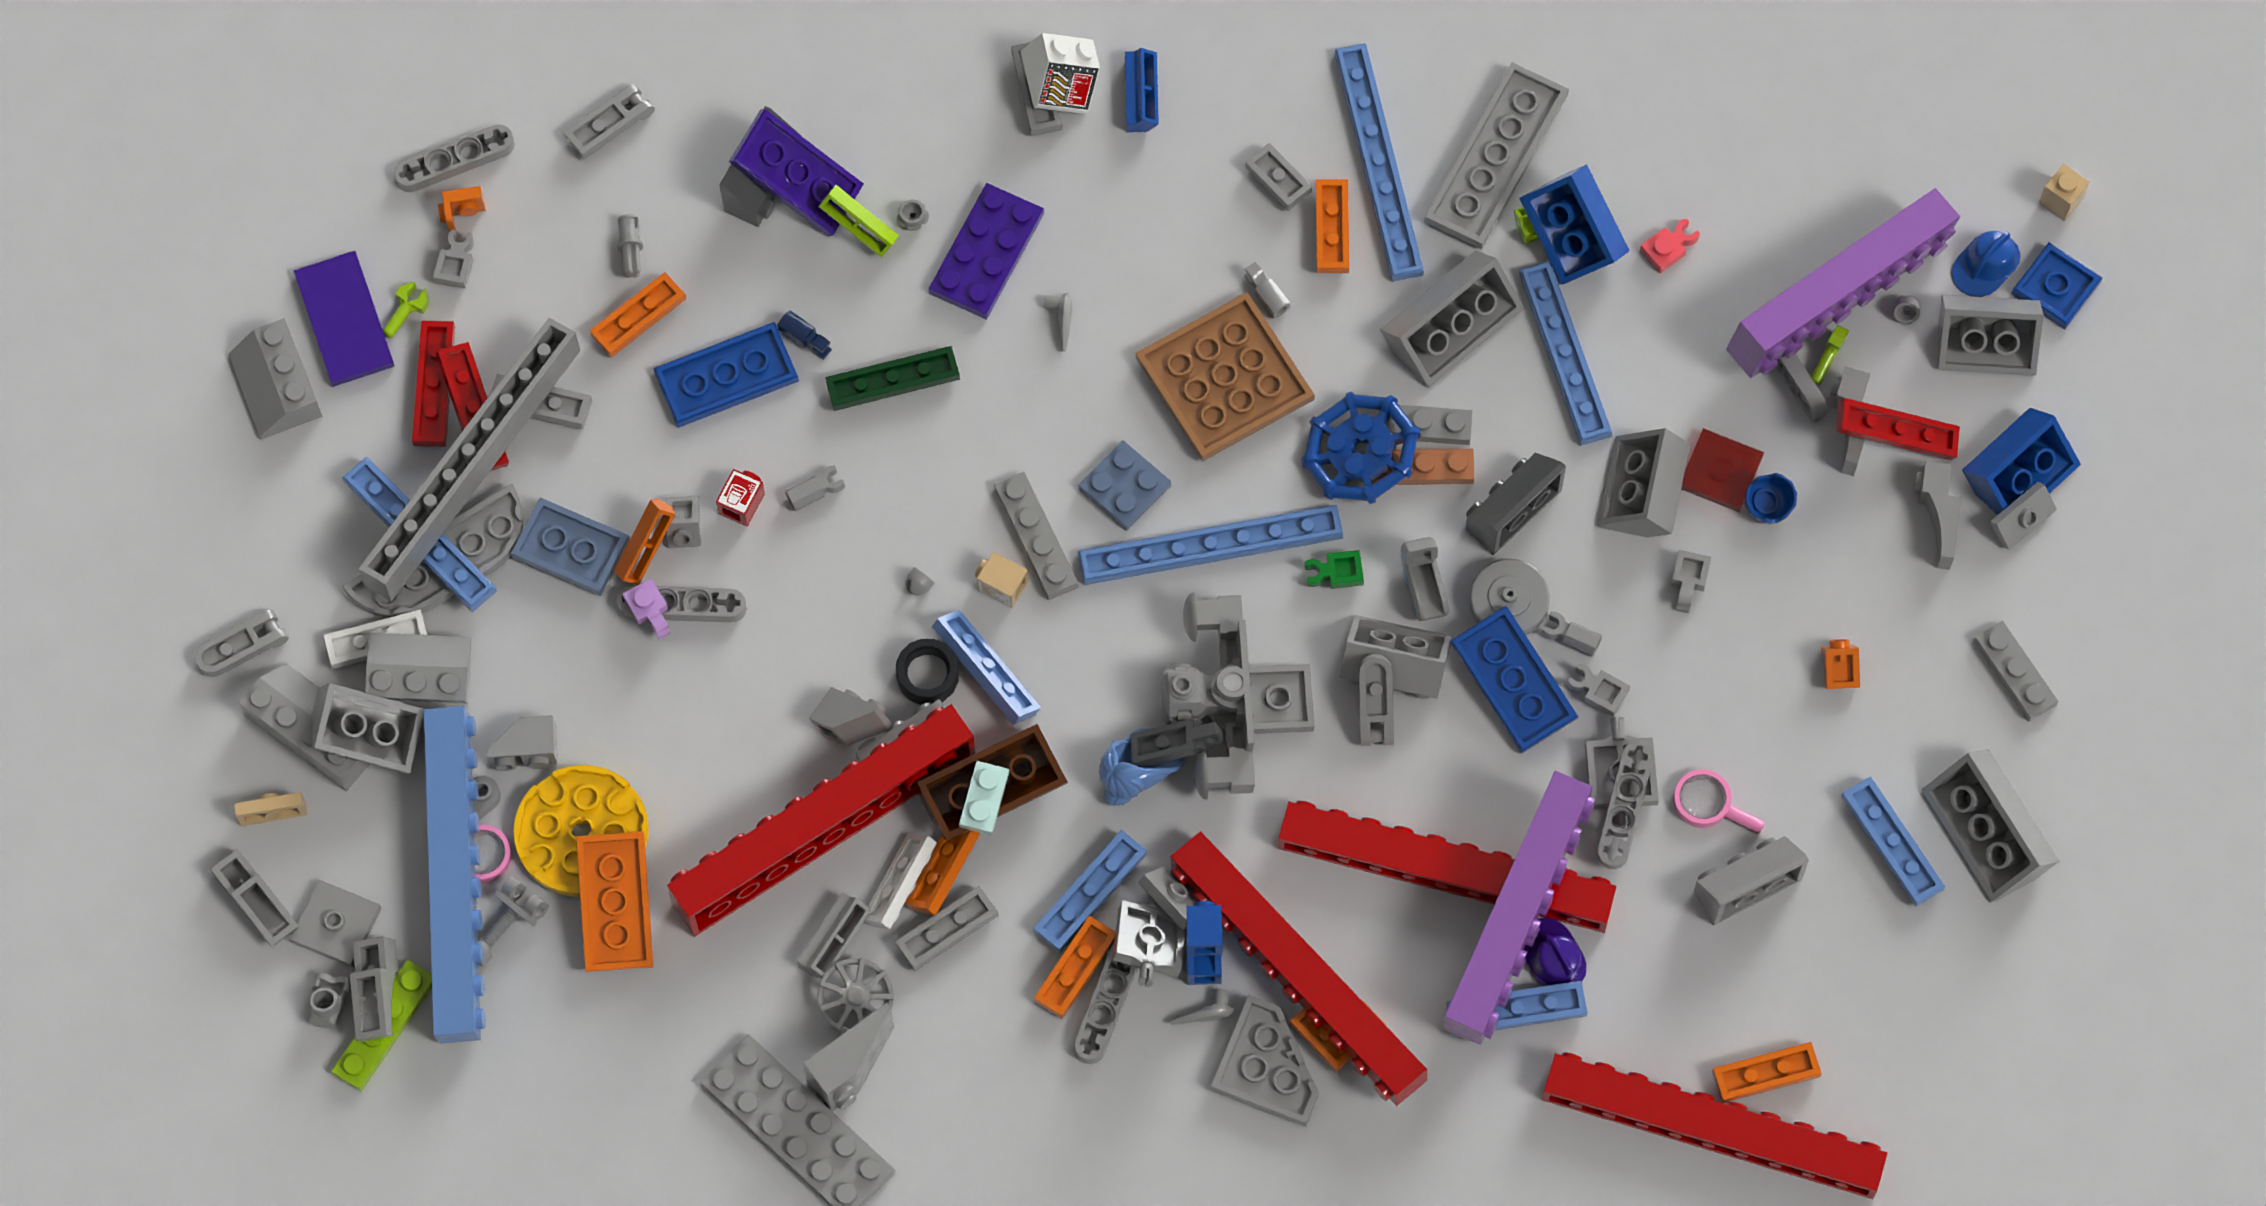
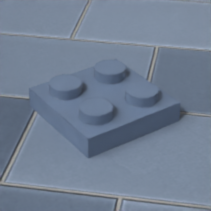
[1078,440,1171,531]

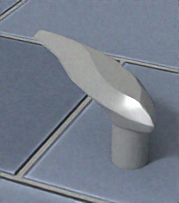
[1044,293,1072,352]
[1170,989,1235,1025]

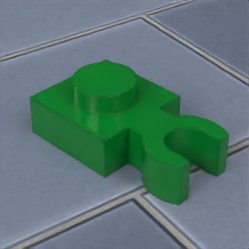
[1304,550,1364,589]

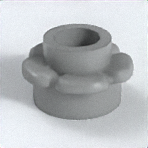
[897,199,929,231]

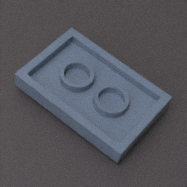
[511,497,630,596]

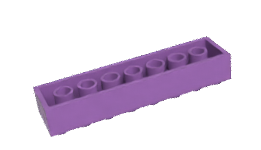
[1726,188,1961,379]
[1443,770,1595,1045]

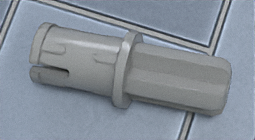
[617,214,643,278]

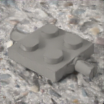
[1585,716,1659,829]
[1113,894,1186,987]

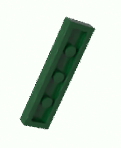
[825,346,960,411]

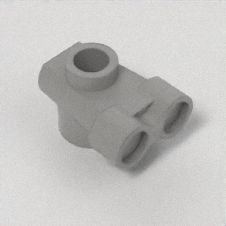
[310,973,351,1029]

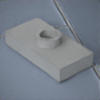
[1990,482,2057,549]
[1138,866,1197,930]

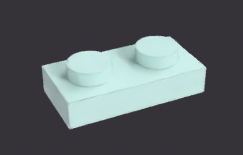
[959,761,1009,836]

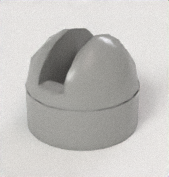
[1893,295,1920,323]
[905,567,935,596]

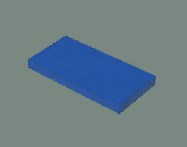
[653,322,799,428]
[1450,606,1579,754]

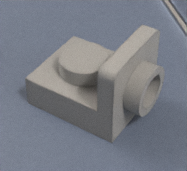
[666,496,701,548]

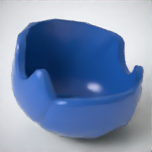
[1744,473,1797,524]

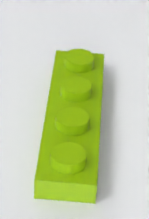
[331,960,432,1092]

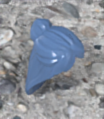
[1099,728,1186,806]

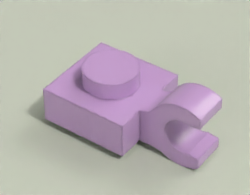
[622,578,670,639]

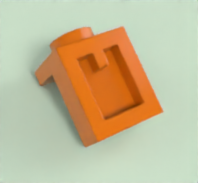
[438,186,486,232]
[1821,639,1860,689]

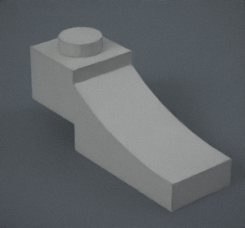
[1830,366,1870,476]
[1914,461,1962,570]
[350,936,399,1042]

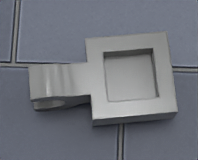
[1671,550,1711,613]

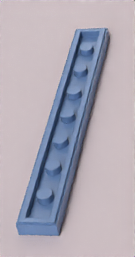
[1335,43,1424,282]
[1078,505,1343,585]

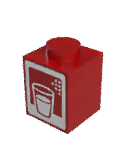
[716,469,765,527]

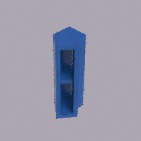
[1125,48,1159,133]

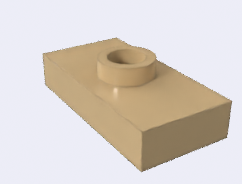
[234,792,308,826]

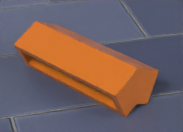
[614,498,676,585]

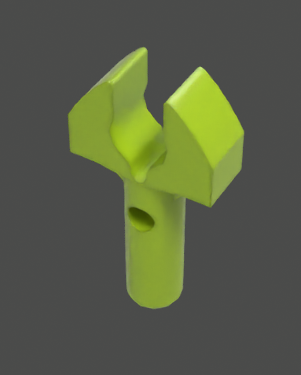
[383,282,429,338]
[1811,325,1849,385]

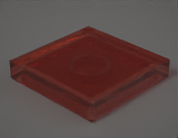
[1681,428,1764,512]

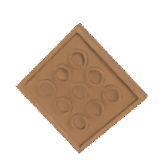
[1136,292,1315,462]

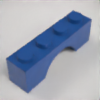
[1186,901,1223,985]

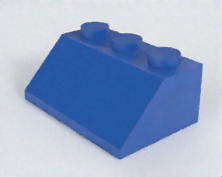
[1519,164,1630,285]
[1962,408,2081,515]

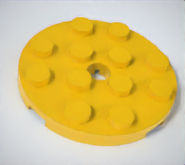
[514,765,649,897]

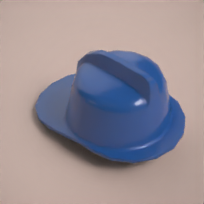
[1952,231,2020,297]

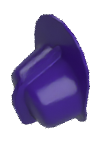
[1524,918,1587,986]

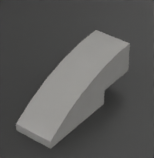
[210,849,299,947]

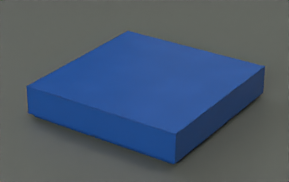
[2011,242,2103,329]

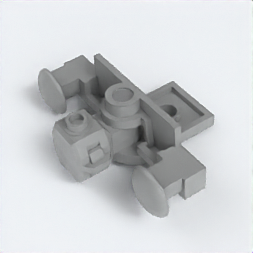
[1161,592,1315,800]

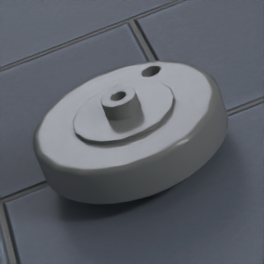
[1470,559,1550,635]

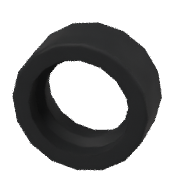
[896,639,959,705]

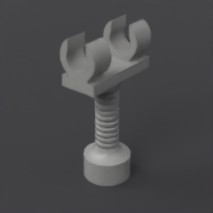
[476,876,549,967]

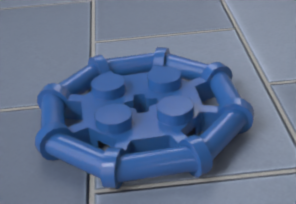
[1301,391,1421,504]

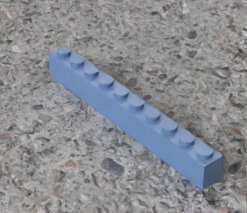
[424,706,486,1044]

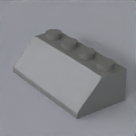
[1380,250,1524,387]
[238,664,370,792]
[1921,749,2060,902]

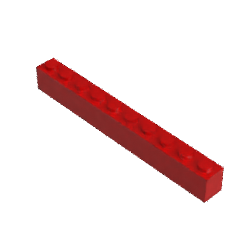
[1278,801,1617,933]
[1170,831,1428,1106]
[1542,1052,1888,1199]

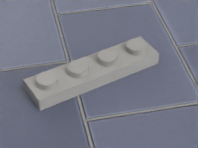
[994,472,1079,600]

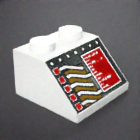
[1020,33,1100,114]

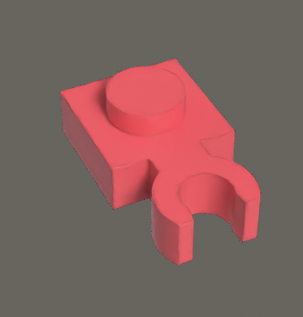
[1640,219,1700,274]

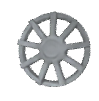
[817,958,894,1033]

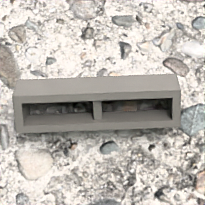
[797,892,871,979]

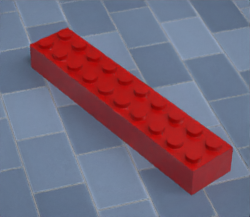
[667,704,976,937]

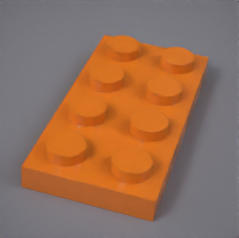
[576,832,654,972]

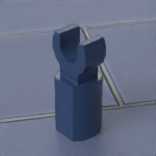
[777,310,832,360]

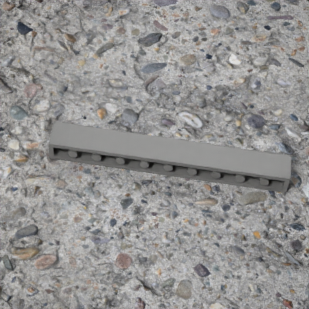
[358,318,580,601]

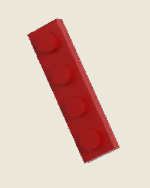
[412,321,455,447]
[436,342,509,471]
[1836,398,1960,460]

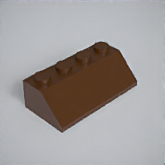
[917,724,1068,842]

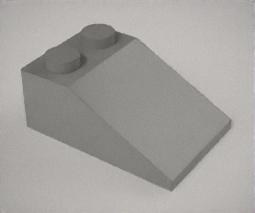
[803,1003,894,1112]

